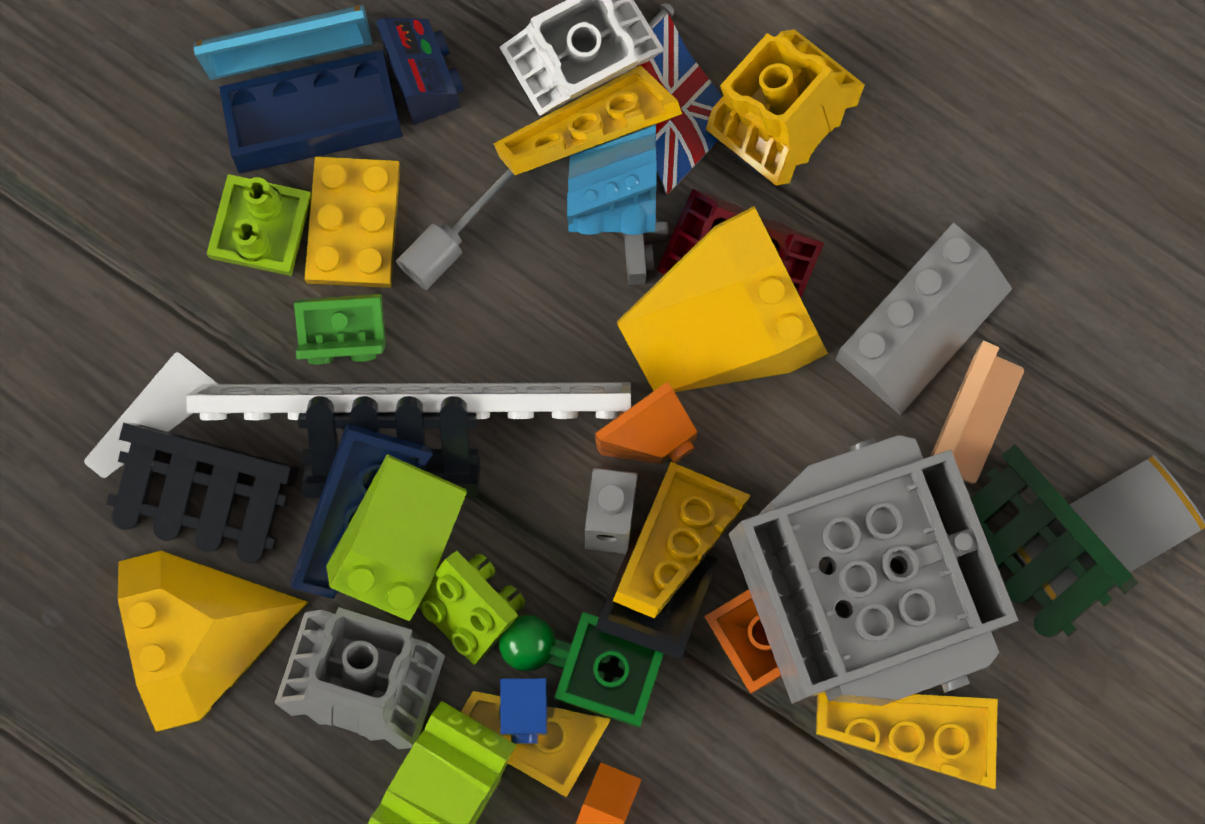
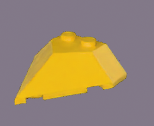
[118,551,309,732]

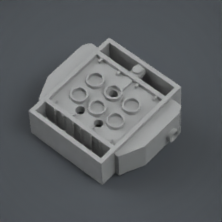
[729,435,1019,706]

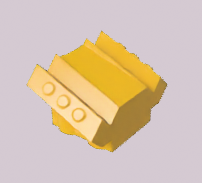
[706,29,865,186]

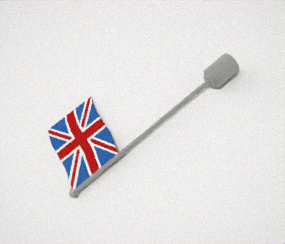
[396,3,722,290]

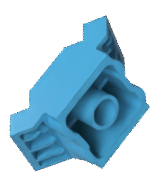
[567,124,657,235]

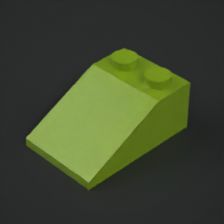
[326,454,467,621]

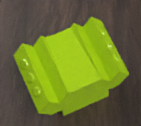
[368,701,516,824]

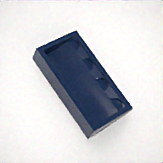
[219,50,403,174]

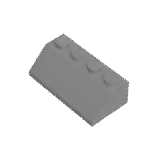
[835,222,1012,415]

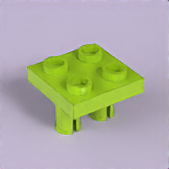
[207,174,312,276]
[418,550,525,665]

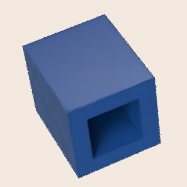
[500,678,548,744]

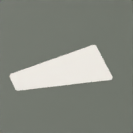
[84,352,218,478]

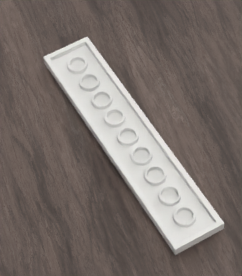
[186,382,631,420]

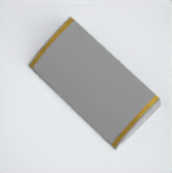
[1014,455,1205,601]

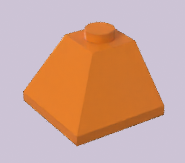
[595,382,698,465]
[704,589,782,694]

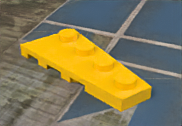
[493,65,682,175]
[613,462,751,619]
[816,692,998,789]

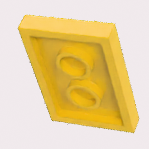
[305,157,401,288]

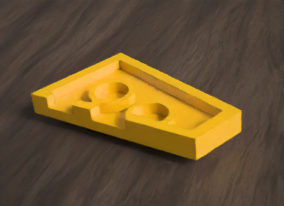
[461,691,611,798]

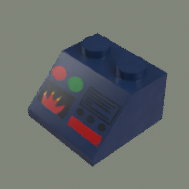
[376,18,464,125]

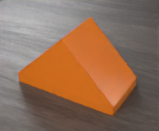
[576,762,642,824]

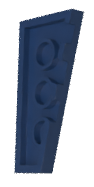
[291,424,433,599]

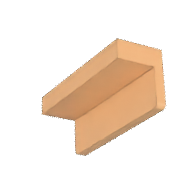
[930,340,1024,485]

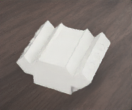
[499,0,665,116]

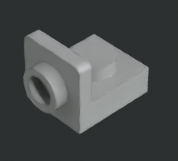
[624,218,668,285]

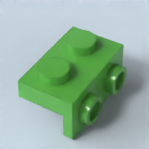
[294,294,386,365]

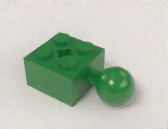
[499,612,664,728]

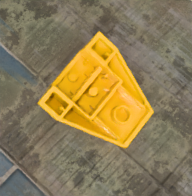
[617,206,828,392]

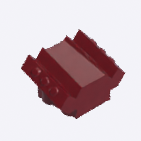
[657,189,824,298]

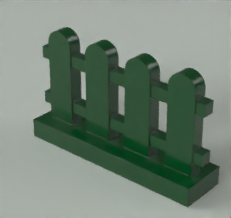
[970,444,1138,638]

